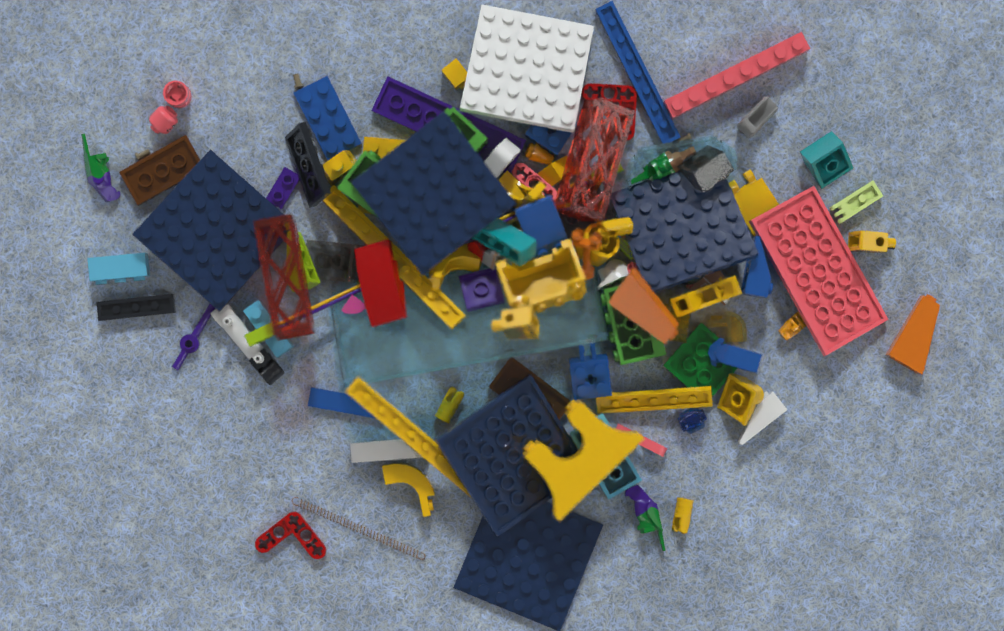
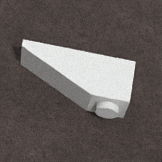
[738,391,787,445]

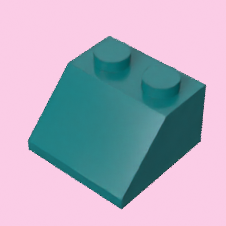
[800,131,853,189]

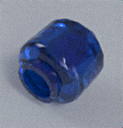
[677,408,707,434]

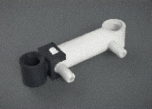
[210,303,285,385]

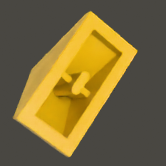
[537,155,577,190]

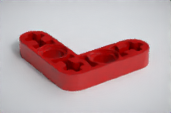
[581,83,637,142]
[255,511,327,559]

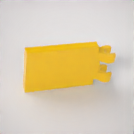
[729,169,779,237]

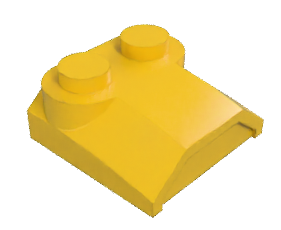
[717,373,764,426]

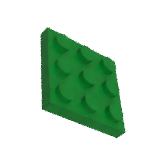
[663,323,738,397]

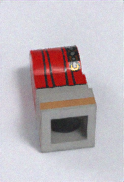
[468,240,505,270]

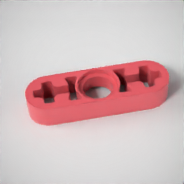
[512,163,557,204]
[615,424,668,457]

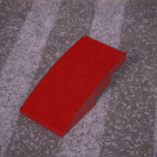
[355,239,407,327]

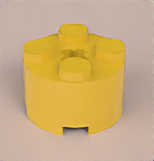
[575,221,620,267]

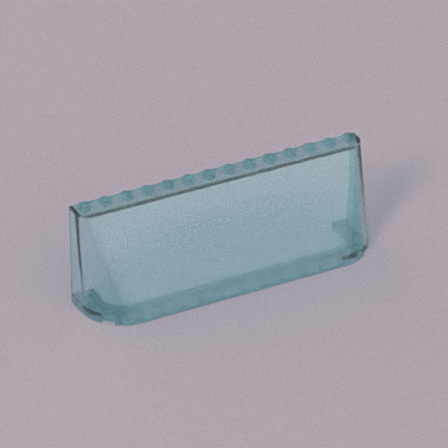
[328,258,609,387]

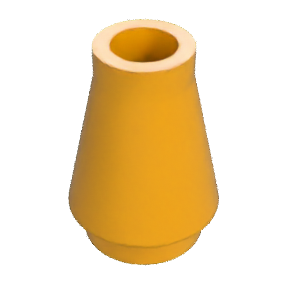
[524,143,554,165]

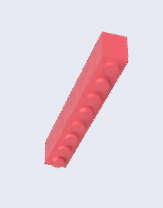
[664,32,810,120]

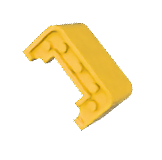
[496,239,586,313]

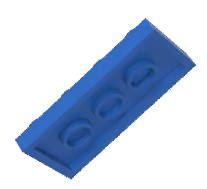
[294,76,362,160]

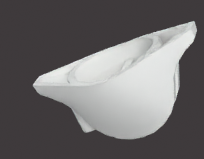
[597,259,629,290]

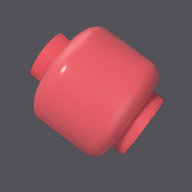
[149,105,178,134]

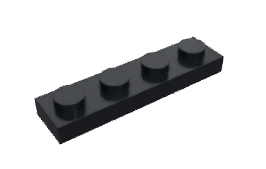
[96,294,176,321]

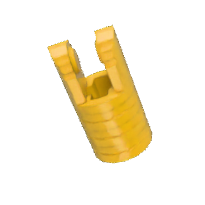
[596,217,633,238]
[434,386,465,424]
[672,497,694,534]

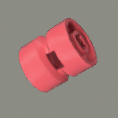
[163,80,192,108]

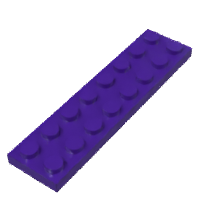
[371,76,526,173]

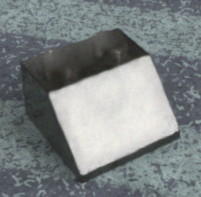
[677,145,734,192]

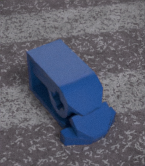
[708,338,762,373]

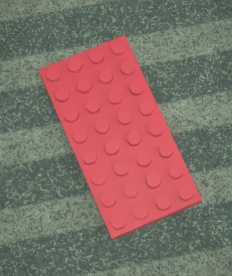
[749,186,889,356]

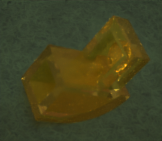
[706,311,747,342]

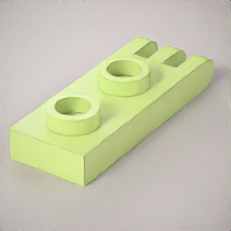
[829,180,883,224]

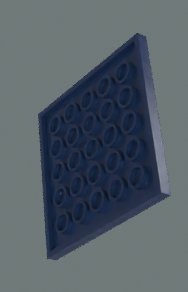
[351,111,516,275]
[132,149,297,312]
[609,156,759,293]
[435,375,578,536]
[453,501,603,631]

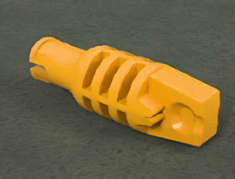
[778,311,806,340]

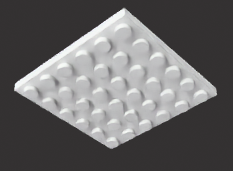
[460,4,594,133]

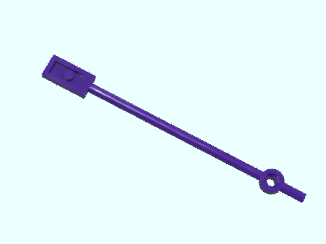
[172,167,300,370]

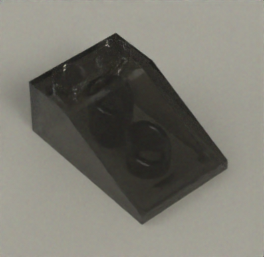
[306,240,363,284]

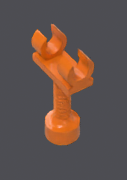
[572,228,602,279]

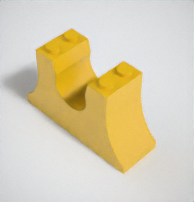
[523,399,645,521]

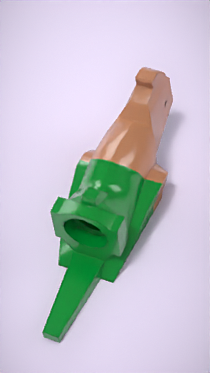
[629,146,697,185]

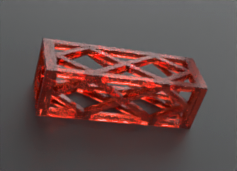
[554,98,635,222]
[253,214,316,341]

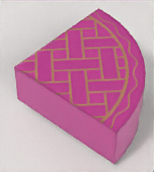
[341,295,366,314]

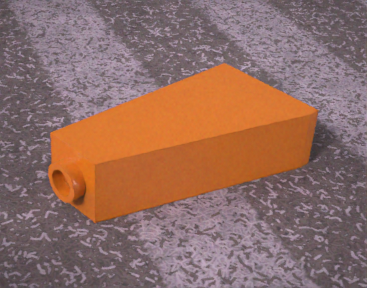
[608,268,679,344]
[886,294,940,374]

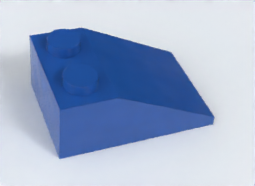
[515,195,568,259]
[741,236,773,299]

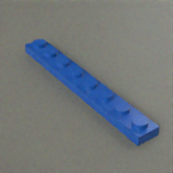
[595,1,681,146]

